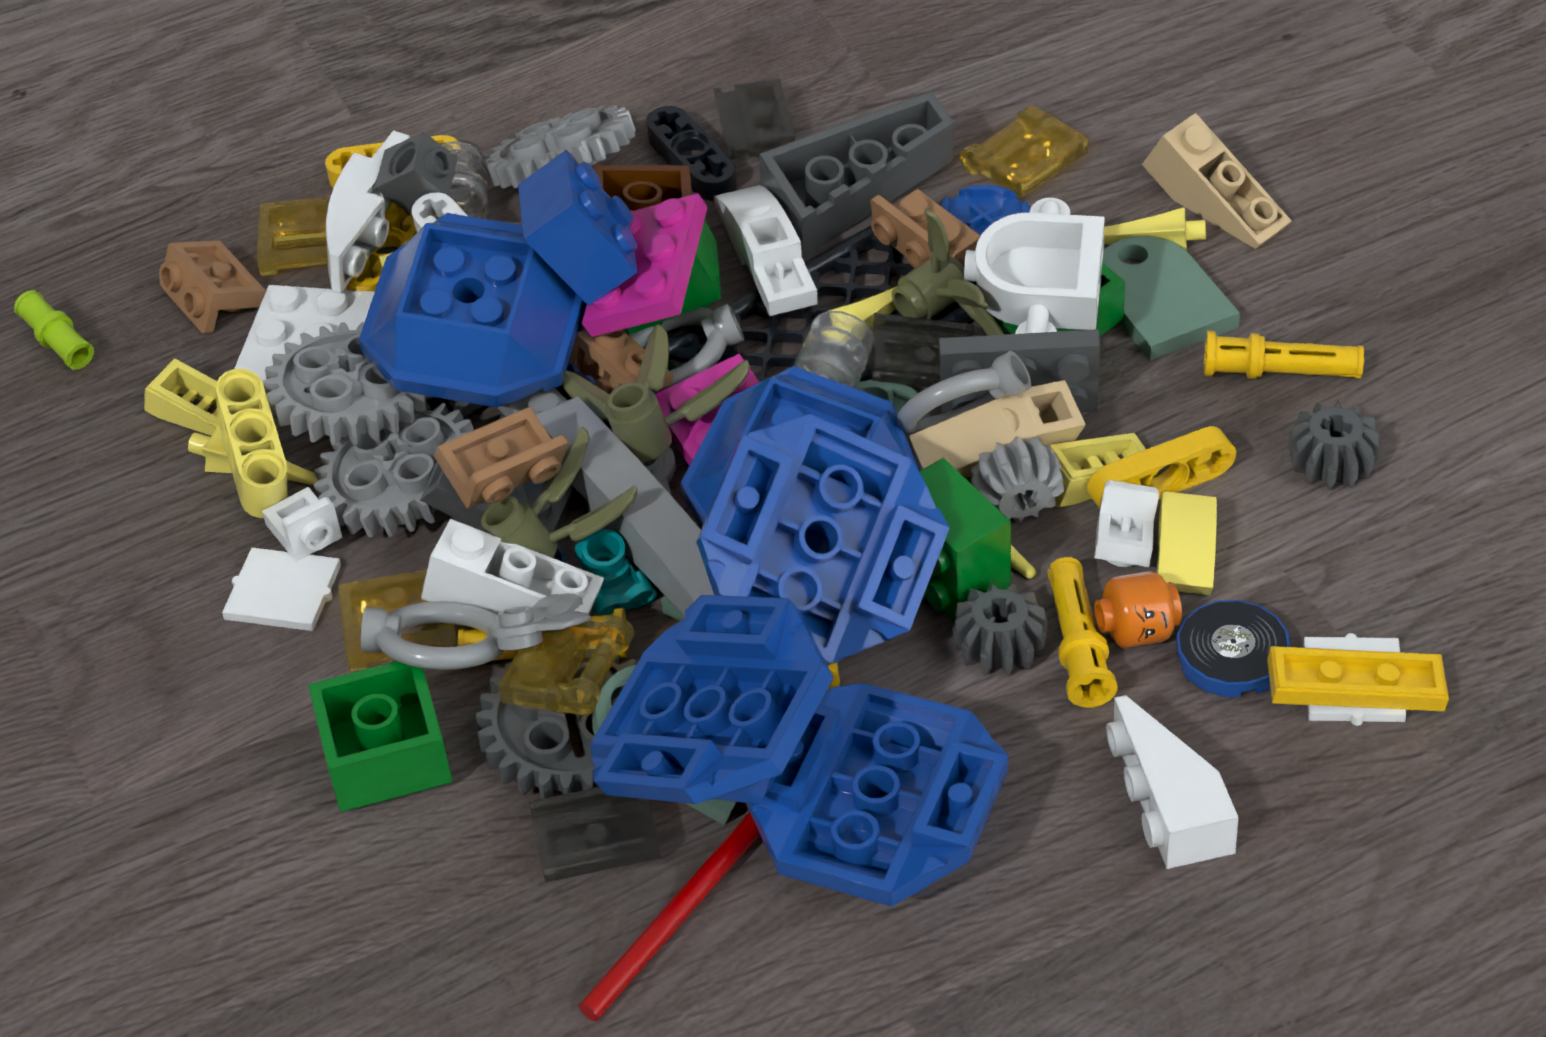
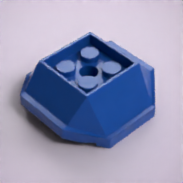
[359,213,586,408]
[681,366,919,554]
[696,414,950,666]
[591,595,834,804]
[746,683,1008,907]

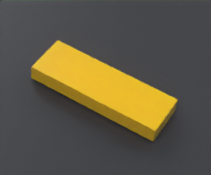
[1267,646,1449,712]

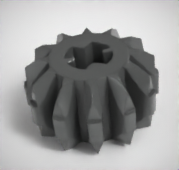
[1288,400,1381,489]
[953,581,1047,677]

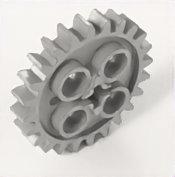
[483,105,636,188]
[263,322,433,445]
[314,401,474,537]

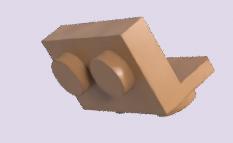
[434,407,569,509]

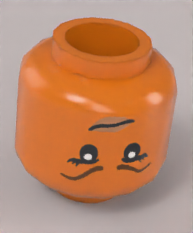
[1094,571,1182,649]

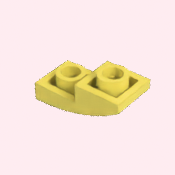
[1156,491,1217,595]

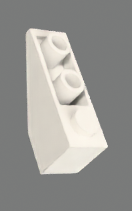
[421,519,604,623]
[1106,695,1239,869]

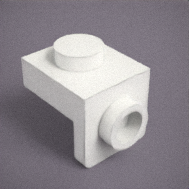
[1094,480,1159,567]
[262,487,342,562]

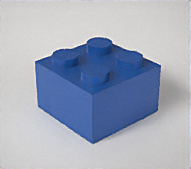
[518,150,638,306]

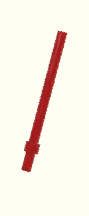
[578,812,760,1021]

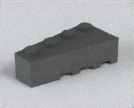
[760,91,954,258]

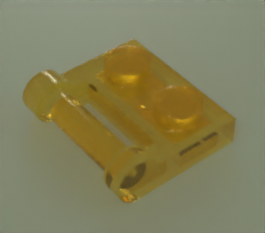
[960,105,1088,198]
[257,197,331,276]
[338,569,458,672]
[498,616,634,715]

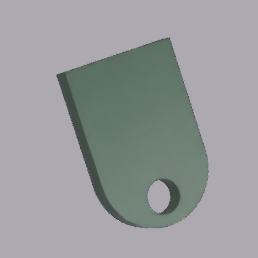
[1103,236,1240,361]

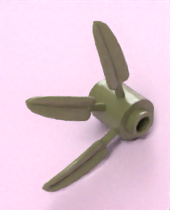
[891,208,1005,336]
[562,324,750,462]
[481,426,637,558]

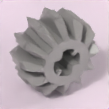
[970,436,1065,524]

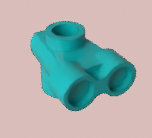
[574,529,657,616]

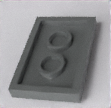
[939,329,1100,414]

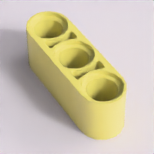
[216,369,288,518]

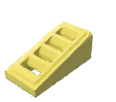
[144,358,218,436]
[1050,433,1158,508]

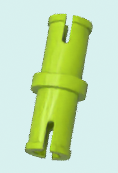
[14,290,94,370]

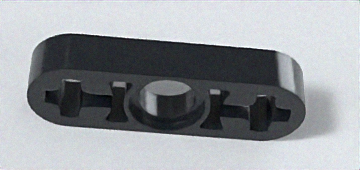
[646,106,737,201]

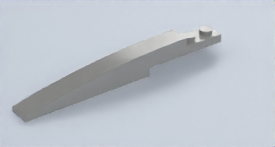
[498,388,714,617]

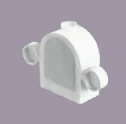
[964,198,1105,334]

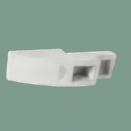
[326,130,411,293]
[714,185,818,316]

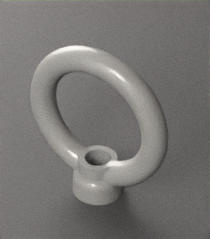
[629,303,744,394]
[896,351,1031,436]
[361,601,505,670]

